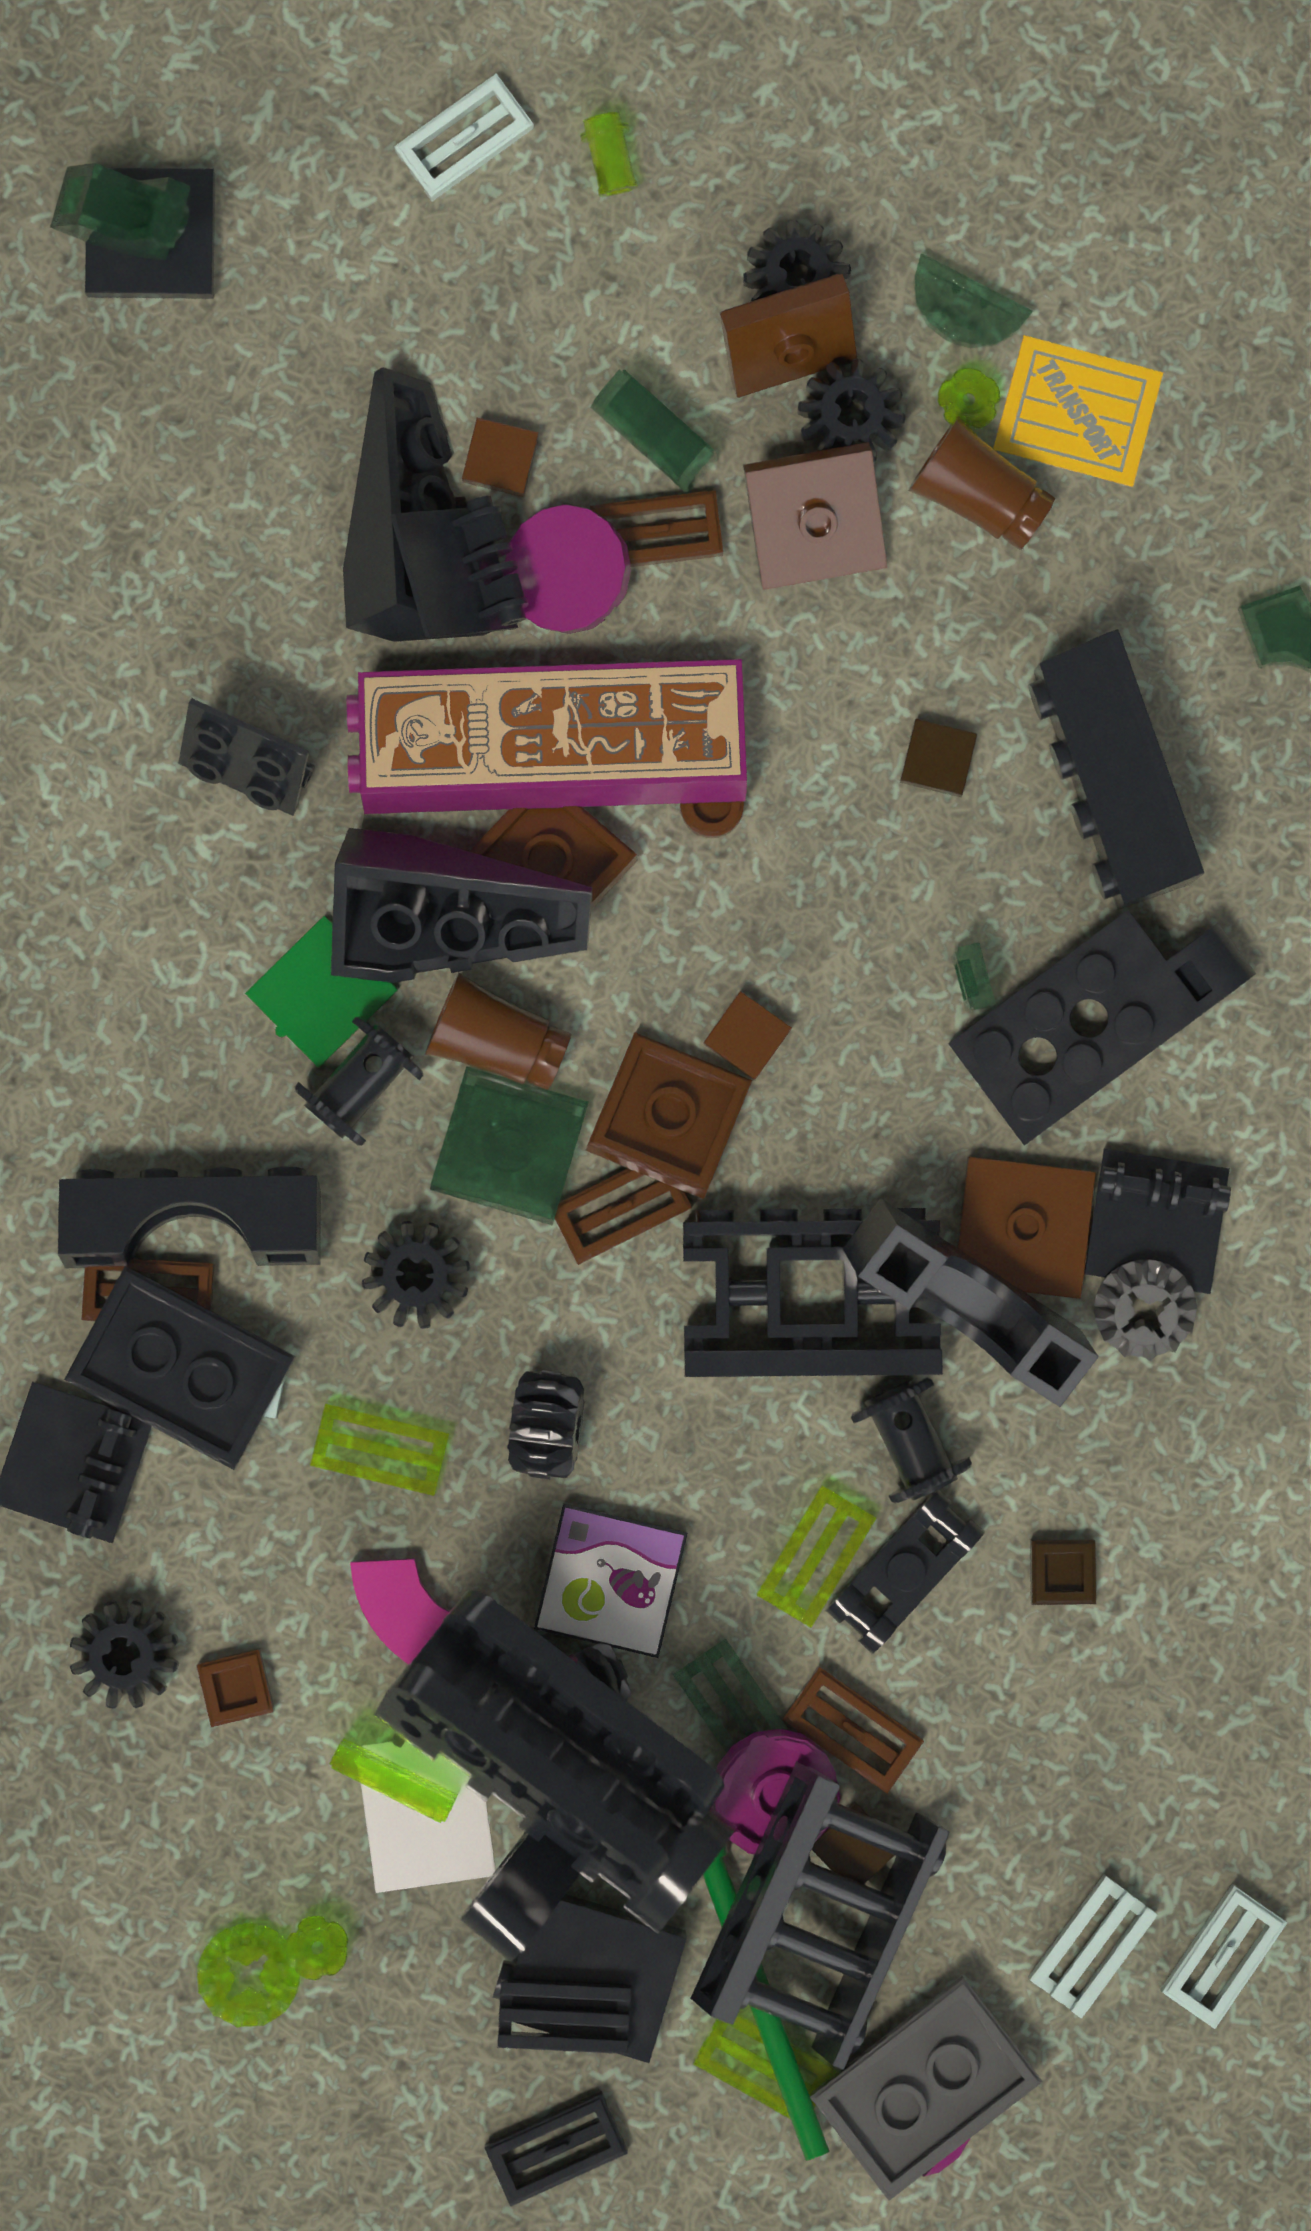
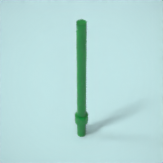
[703,1845,830,2161]

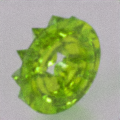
[197,1923,300,2028]

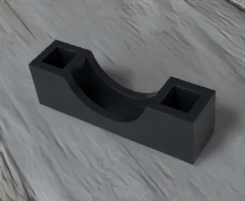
[58,1166,321,1269]
[843,1198,1099,1407]

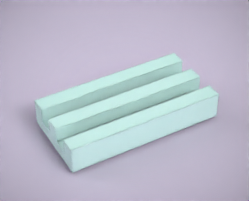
[394,73,534,201]
[1028,1874,1158,2019]
[1160,1884,1287,2029]

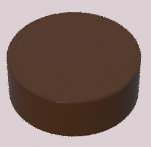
[680,801,744,838]

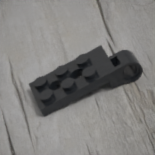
[948,910,1256,1146]

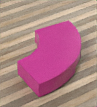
[350,1558,450,1664]

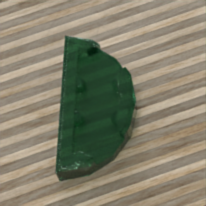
[913,253,1033,348]

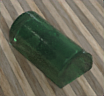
[591,369,718,493]

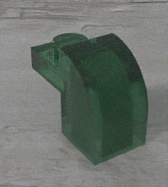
[50,163,191,260]

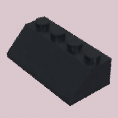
[1028,629,1205,910]

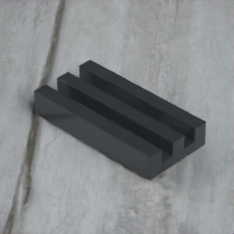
[497,1979,631,2054]
[484,2091,628,2207]

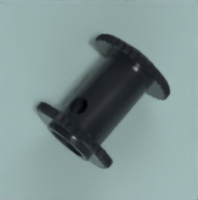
[295,1017,423,1146]
[851,1377,972,1503]

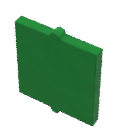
[245,916,398,1068]

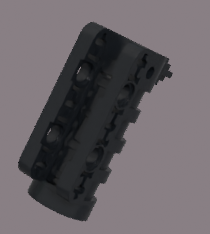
[373,1590,737,1934]

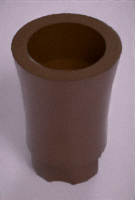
[908,416,1056,550]
[424,972,572,1090]

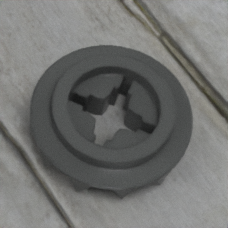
[1094,1259,1197,1361]

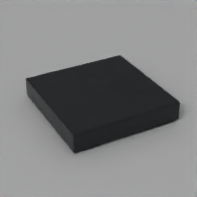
[85,167,215,299]

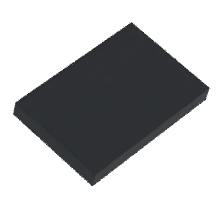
[64,1266,296,1470]

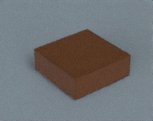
[462,418,539,497]
[703,991,792,1081]
[196,1648,275,1727]

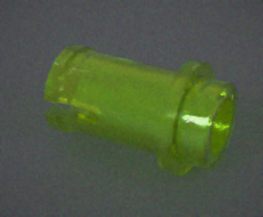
[580,112,638,197]

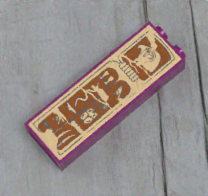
[346,659,747,814]

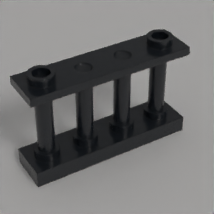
[690,1761,950,2070]

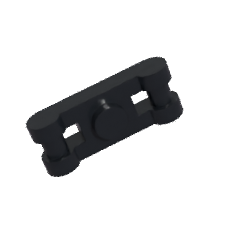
[825,1490,985,1654]

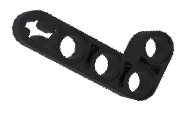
[460,1832,580,1962]

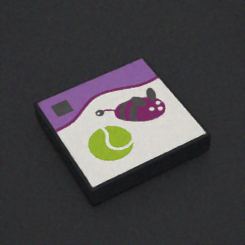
[534,1503,688,1658]

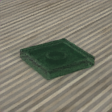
[430,1066,589,1225]

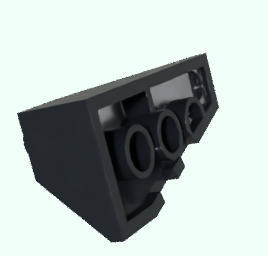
[343,367,490,642]
[331,828,592,983]

